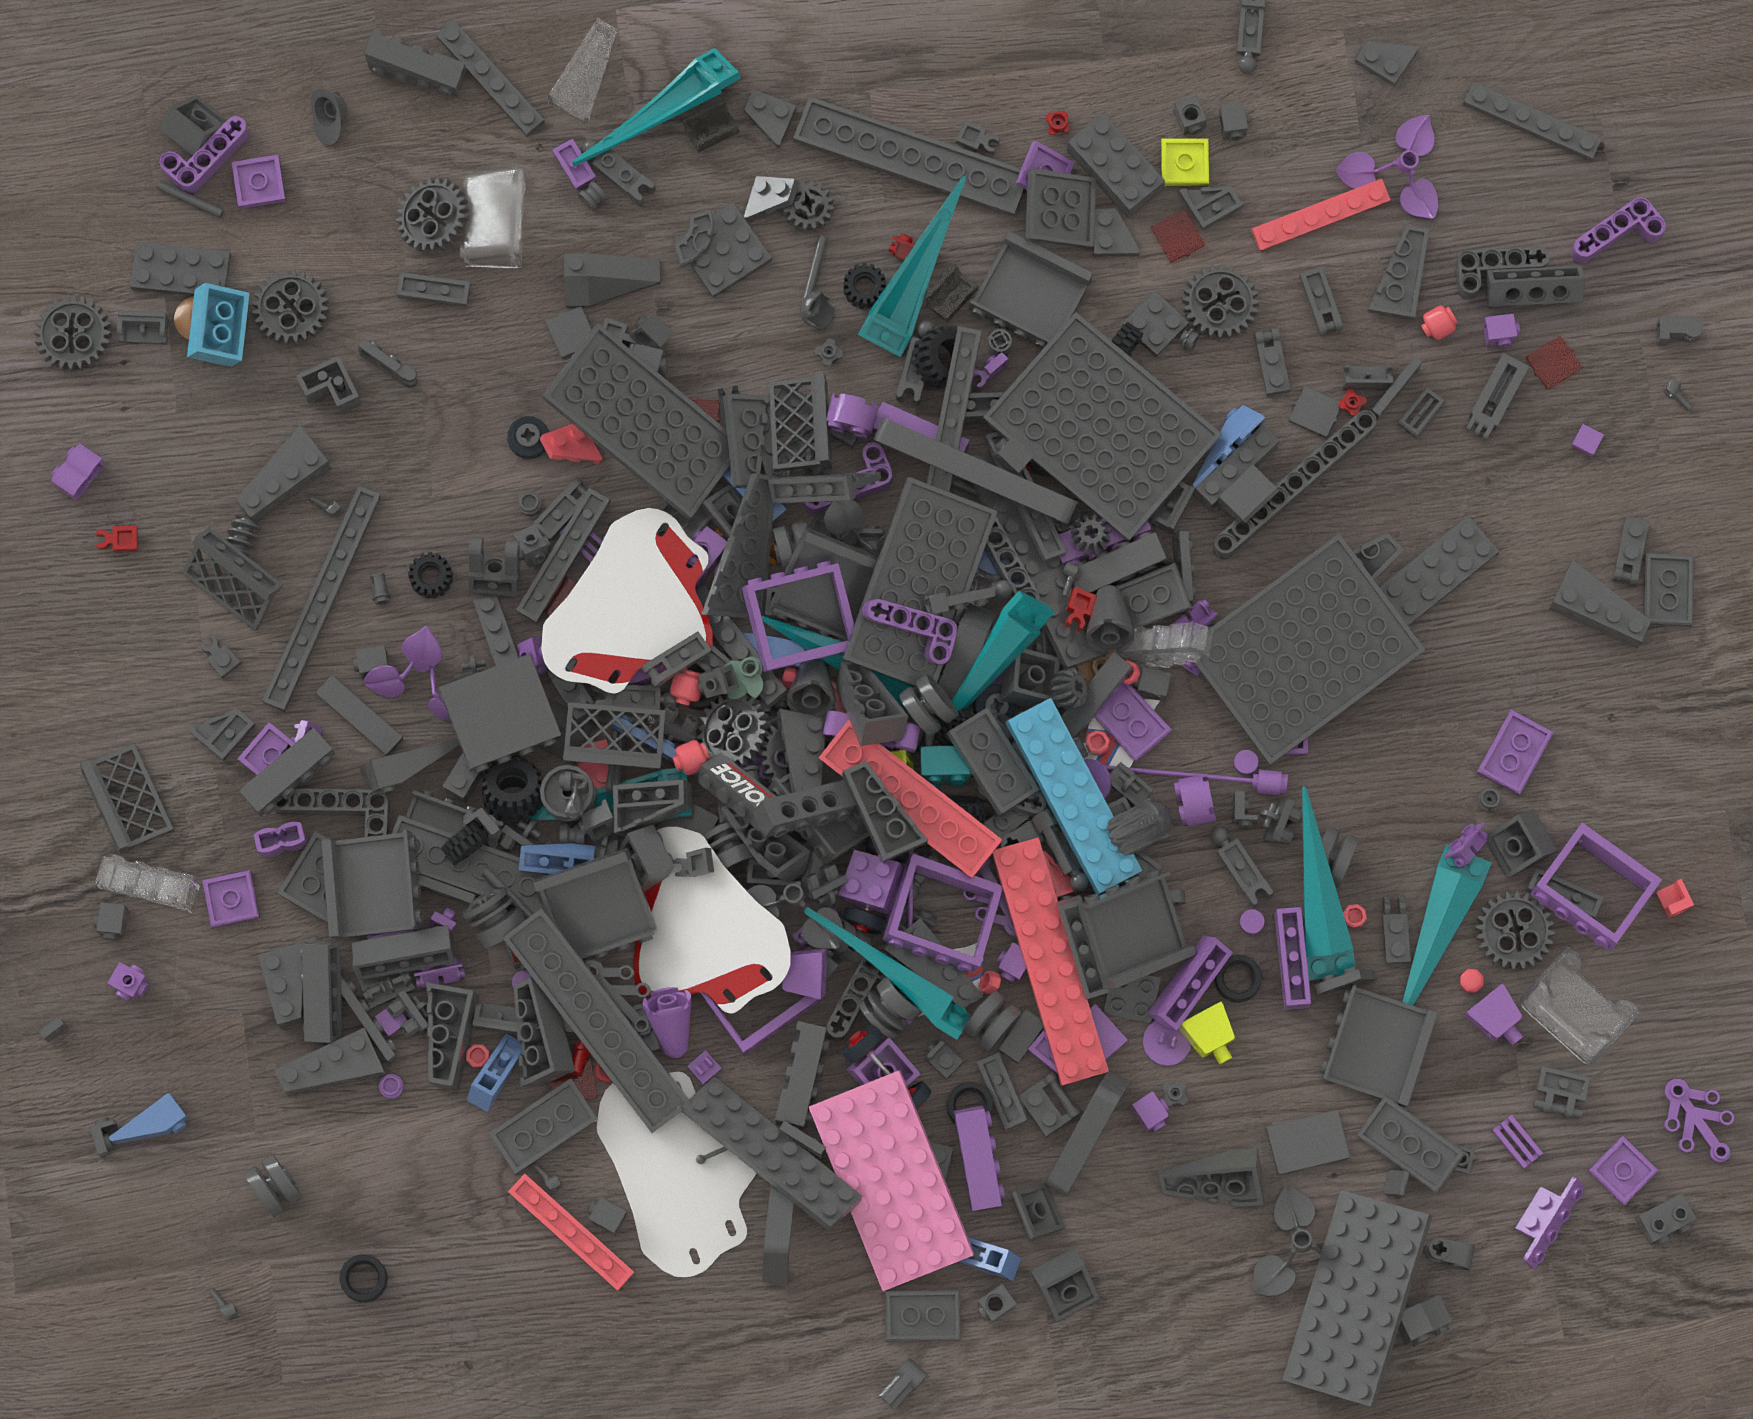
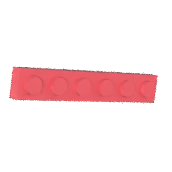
[1251,179,1390,252]
[508,1173,635,1291]

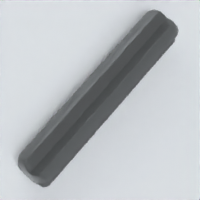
[606,730,626,794]

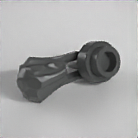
[559,771,587,820]

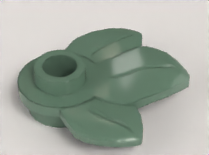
[724,657,764,700]

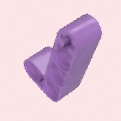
[159,116,249,194]
[1571,197,1666,264]
[804,442,892,515]
[862,599,957,664]
[823,711,921,754]

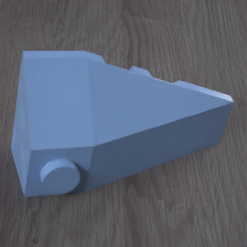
[1192,405,1265,488]

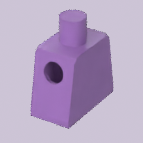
[770,949,827,999]
[1464,984,1524,1046]

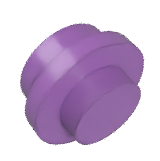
[379,1074,404,1099]

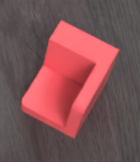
[1656,879,1694,919]

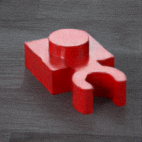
[96,525,138,552]
[1065,587,1097,632]

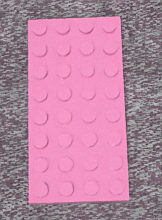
[809,1070,975,1291]

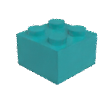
[920,746,970,788]

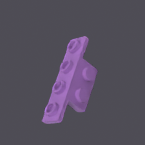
[1516,1176,1584,1269]

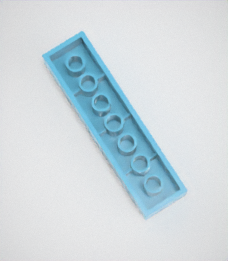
[1005,698,1142,894]

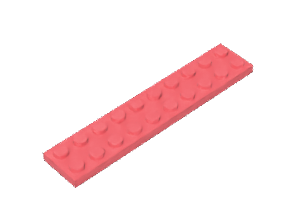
[992,837,1109,1086]

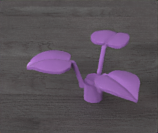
[1336,115,1438,219]
[364,626,451,721]

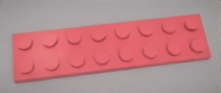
[819,720,1002,878]

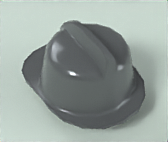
[311,88,347,145]

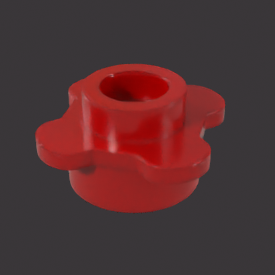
[1045,111,1071,135]
[1338,389,1367,417]

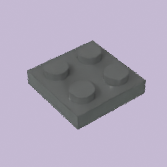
[1122,291,1189,357]

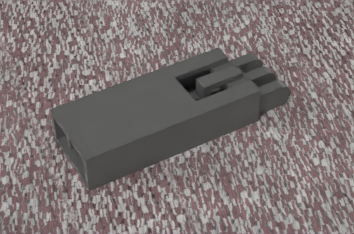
[1465,353,1529,440]

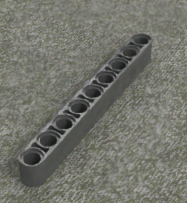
[1213,410,1377,559]
[873,418,1078,524]

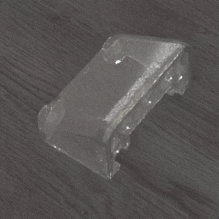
[460,166,527,268]
[1520,946,1641,1065]

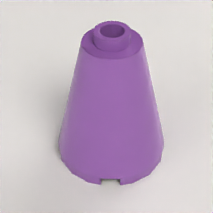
[643,987,692,1058]

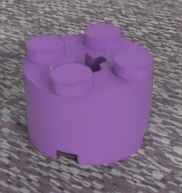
[827,393,878,439]
[1174,774,1216,827]

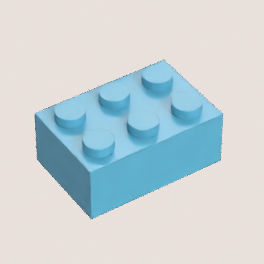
[187,283,250,367]

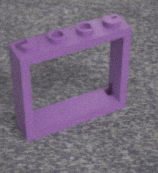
[742,561,854,672]
[1530,823,1662,952]
[883,854,1003,972]
[699,950,824,1056]

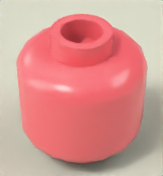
[1421,305,1458,340]
[670,669,702,705]
[672,740,710,776]

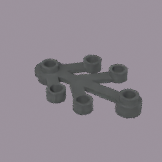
[585,960,653,1036]

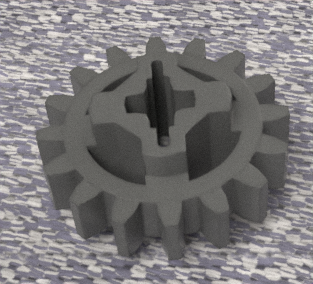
[783,180,834,232]

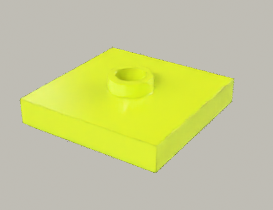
[1161,139,1209,186]

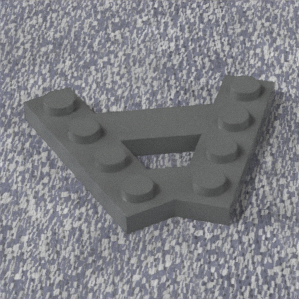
[760,387,858,478]

